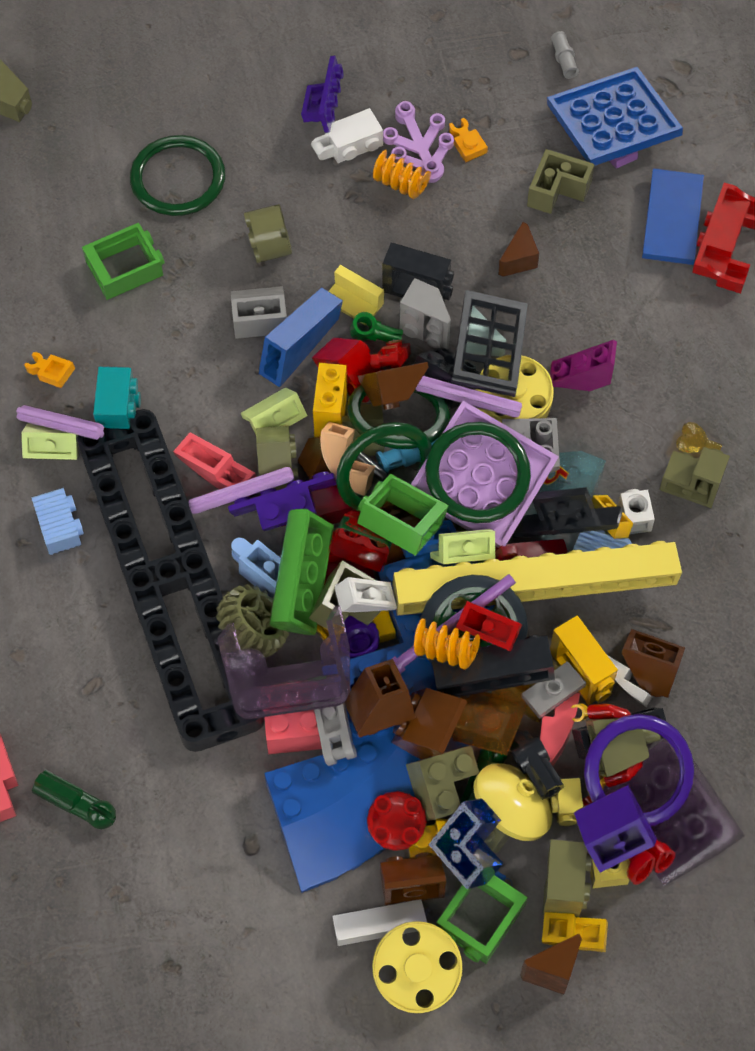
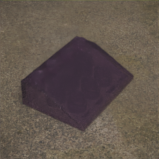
[603,739,745,886]

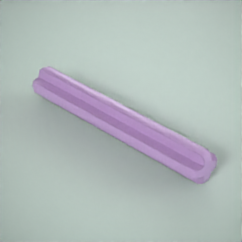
[416,376,522,418]
[16,405,104,440]
[188,467,294,514]

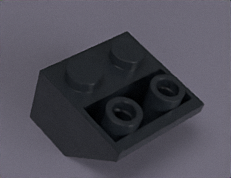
[414,347,481,410]

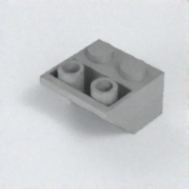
[400,278,451,349]
[231,286,287,339]
[502,418,560,474]

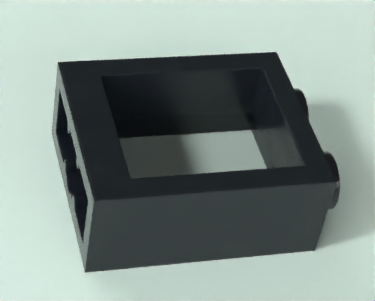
[382,242,454,302]

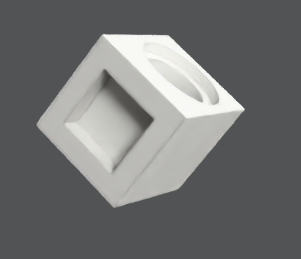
[618,489,655,534]

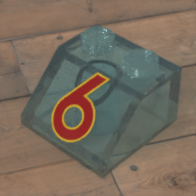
[538,451,606,499]

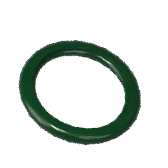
[130,135,226,216]
[347,385,450,449]
[336,422,432,512]
[425,422,531,523]

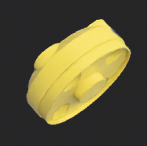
[475,355,554,423]
[372,921,462,1013]

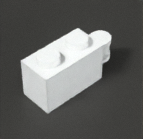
[311,108,383,163]

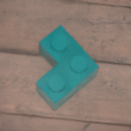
[93,367,141,429]

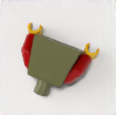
[571,703,661,790]

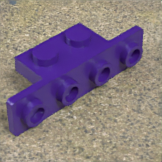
[301,55,344,133]
[228,472,337,531]

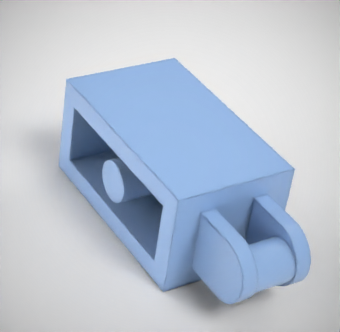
[231,538,281,598]

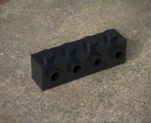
[432,635,555,697]

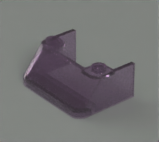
[217,605,350,719]

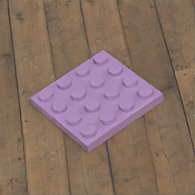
[411,401,559,548]

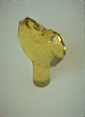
[676,422,722,453]

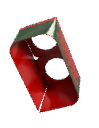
[329,514,392,572]

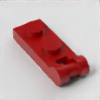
[371,340,411,370]

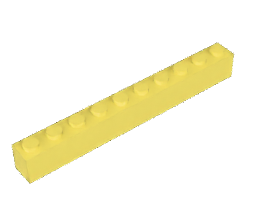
[392,541,682,616]

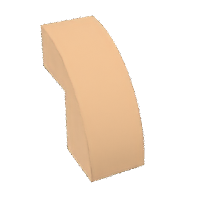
[320,422,375,496]

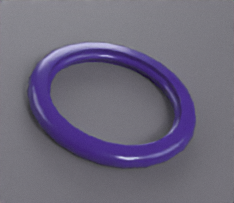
[584,714,694,827]

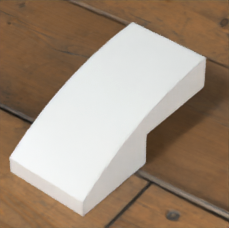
[607,655,652,707]

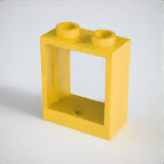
[313,363,347,437]
[550,615,618,706]

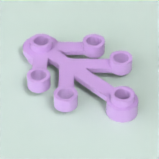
[383,101,454,183]

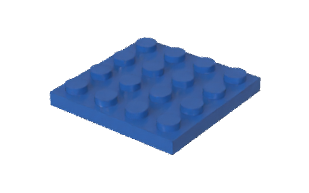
[547,67,683,166]

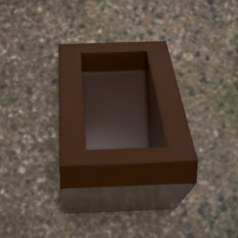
[498,222,539,277]

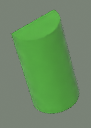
[269,509,334,635]

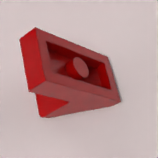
[455,601,522,652]

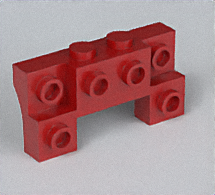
[692,182,755,294]

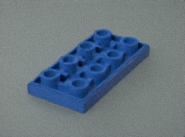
[642,169,704,265]

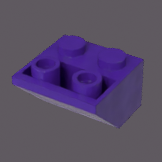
[574,785,657,873]

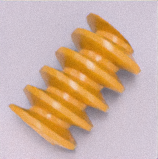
[373,150,431,199]
[414,618,480,669]

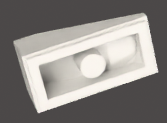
[335,577,397,612]

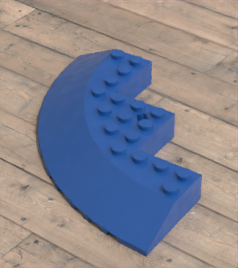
[264,551,495,893]

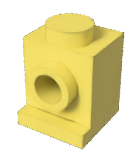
[550,778,583,826]
[590,859,630,888]

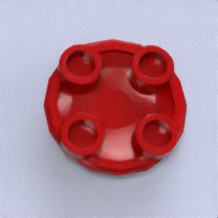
[367,791,426,851]

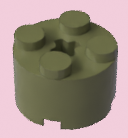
[244,204,292,263]

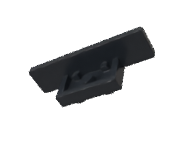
[512,487,623,538]

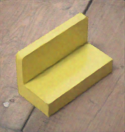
[328,265,384,325]

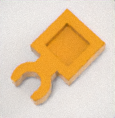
[449,118,488,162]
[24,352,75,388]

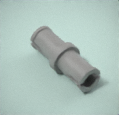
[551,31,579,79]

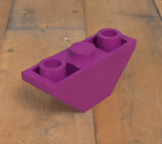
[550,339,617,391]

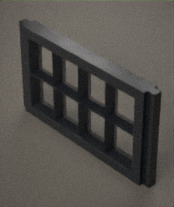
[451,290,528,397]

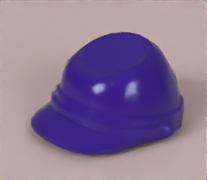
[336,616,380,660]

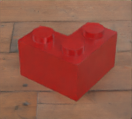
[312,337,383,403]

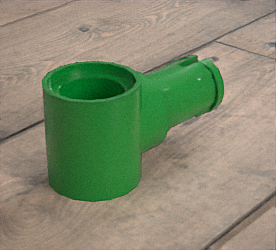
[349,312,403,342]

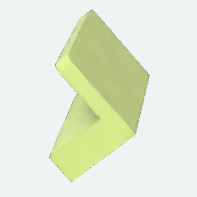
[241,388,308,434]
[22,423,79,460]
[430,529,495,564]

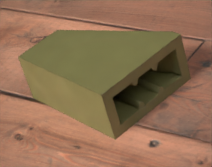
[0,59,32,122]

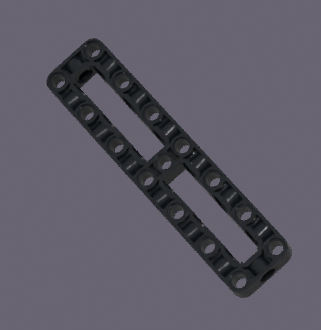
[77,409,265,752]

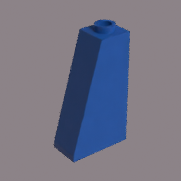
[258,288,343,387]

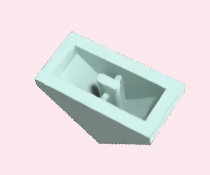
[466,306,507,357]

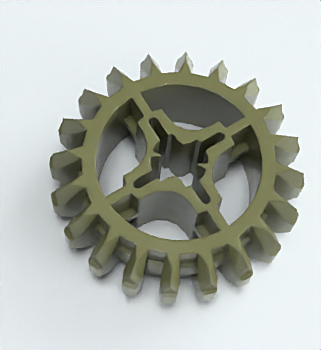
[216,584,289,659]

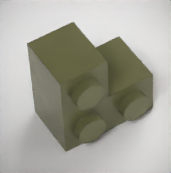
[527,149,594,214]
[256,426,298,490]
[659,447,730,508]
[309,560,381,633]
[406,745,479,821]
[542,839,592,917]

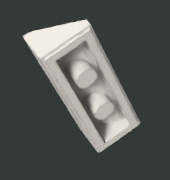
[332,899,427,946]

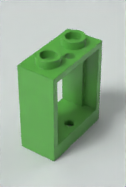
[82,222,165,300]
[357,474,449,556]
[436,864,528,964]

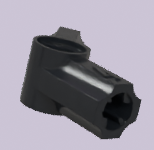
[505,728,564,800]

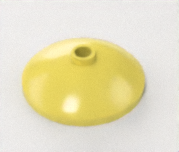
[474,763,553,841]

